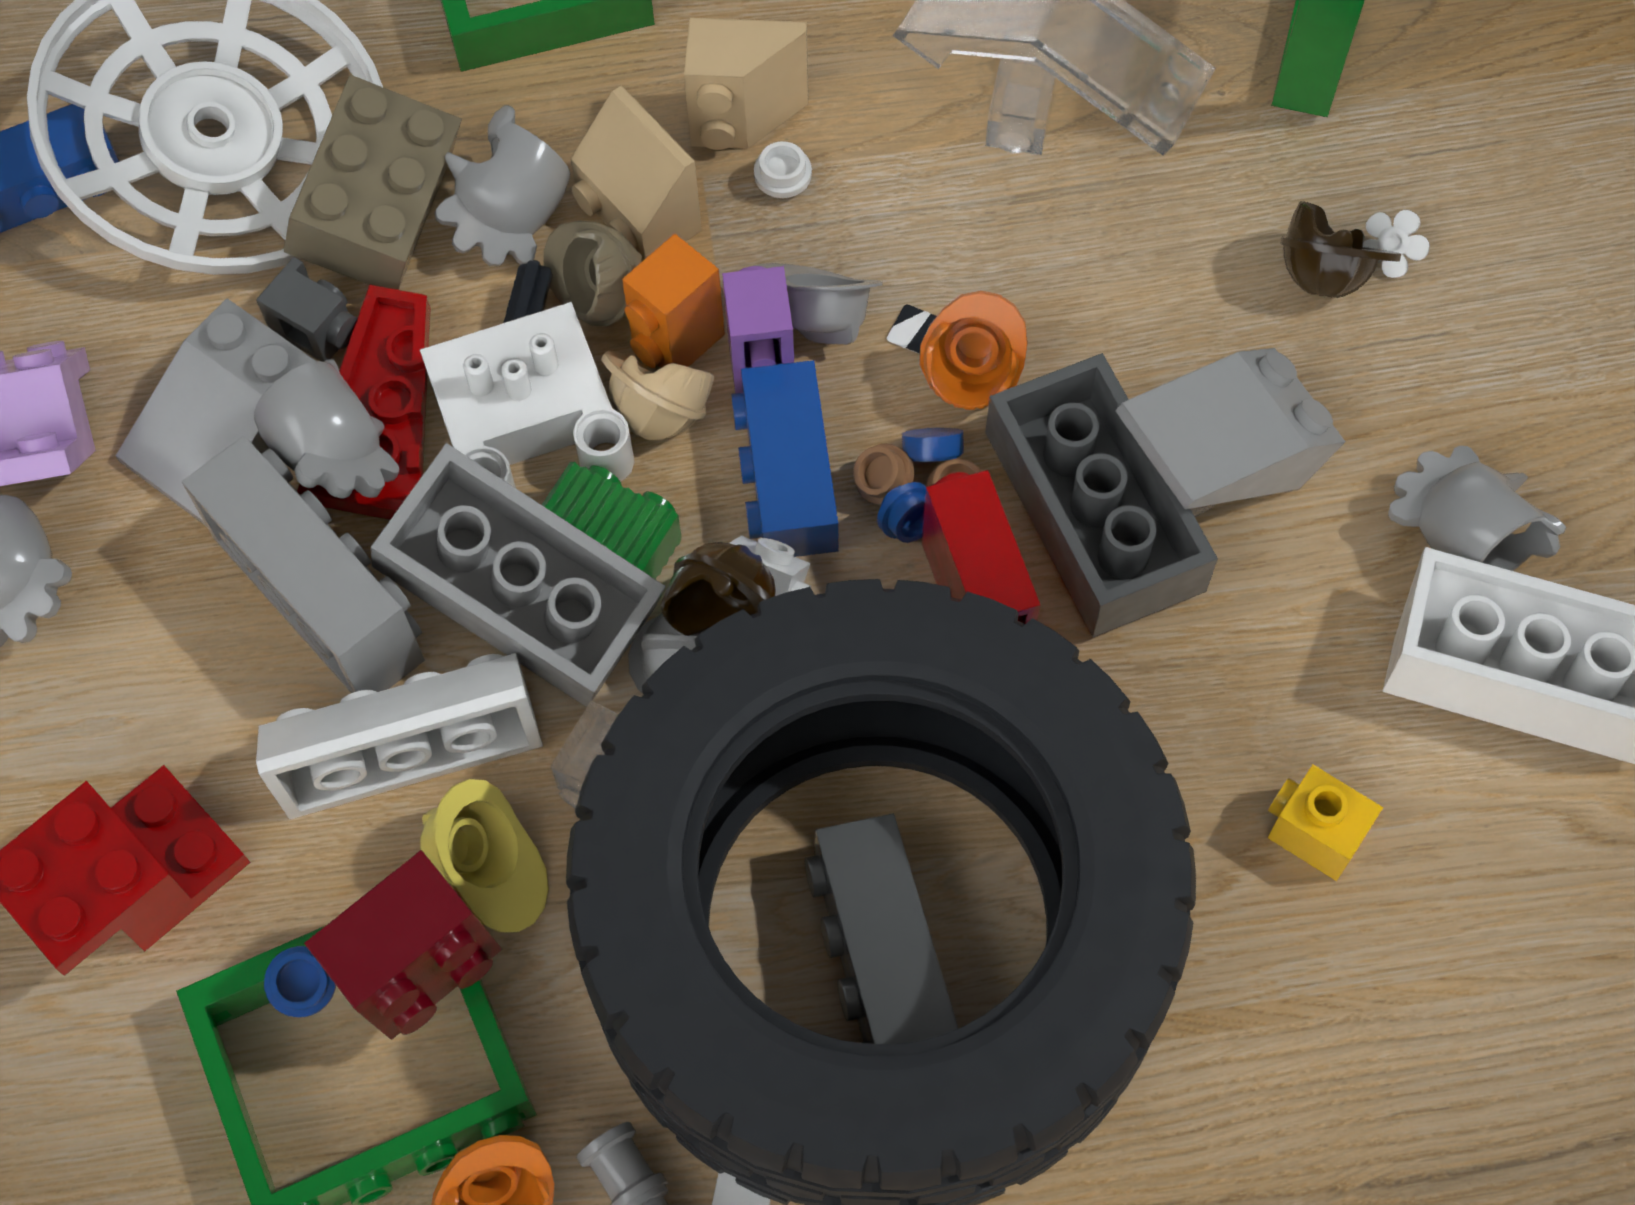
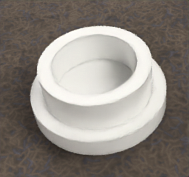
[754,141,812,198]

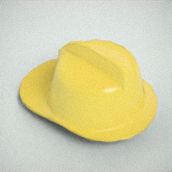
[420,779,549,932]

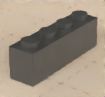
[805,813,958,1044]

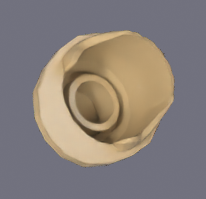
[601,350,714,440]

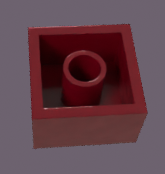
[304,850,503,1040]

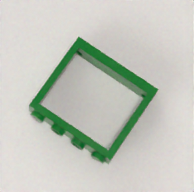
[440,0,655,72]
[1271,0,1365,118]
[176,926,537,1205]

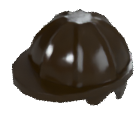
[1280,201,1401,298]
[661,542,776,636]

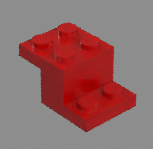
[0,765,251,976]

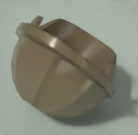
[544,221,642,326]

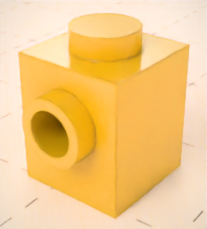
[1268,764,1384,881]

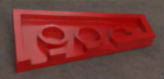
[297,285,431,520]

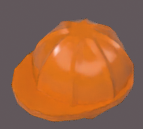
[919,291,1028,410]
[431,1135,554,1205]

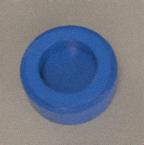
[902,428,964,462]

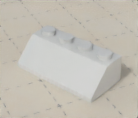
[1383,547,1635,764]
[256,653,543,820]

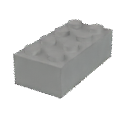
[181,436,425,693]
[371,443,666,708]

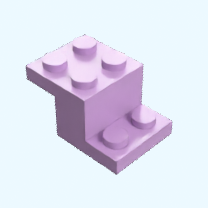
[0,341,96,486]

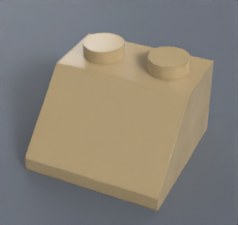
[684,18,809,150]
[571,85,702,262]

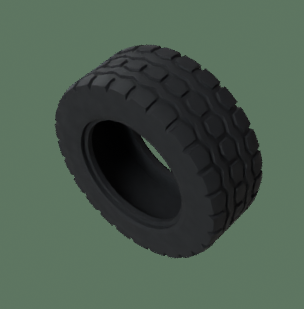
[566,579,1196,1205]

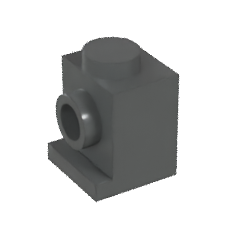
[256,257,358,362]

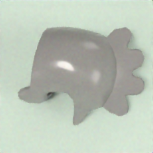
[435,105,571,267]
[254,359,399,499]
[1388,445,1566,571]
[0,495,72,647]

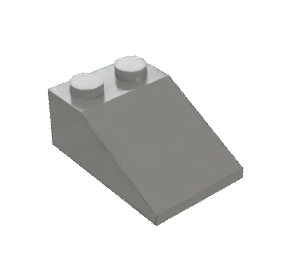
[116,298,316,527]
[1115,348,1346,510]

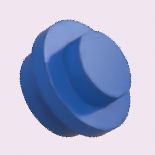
[877,482,926,543]
[264,946,336,1018]

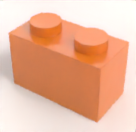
[622,234,725,368]

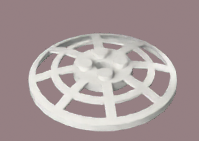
[27,0,383,275]

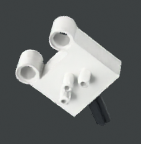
[420,260,634,488]

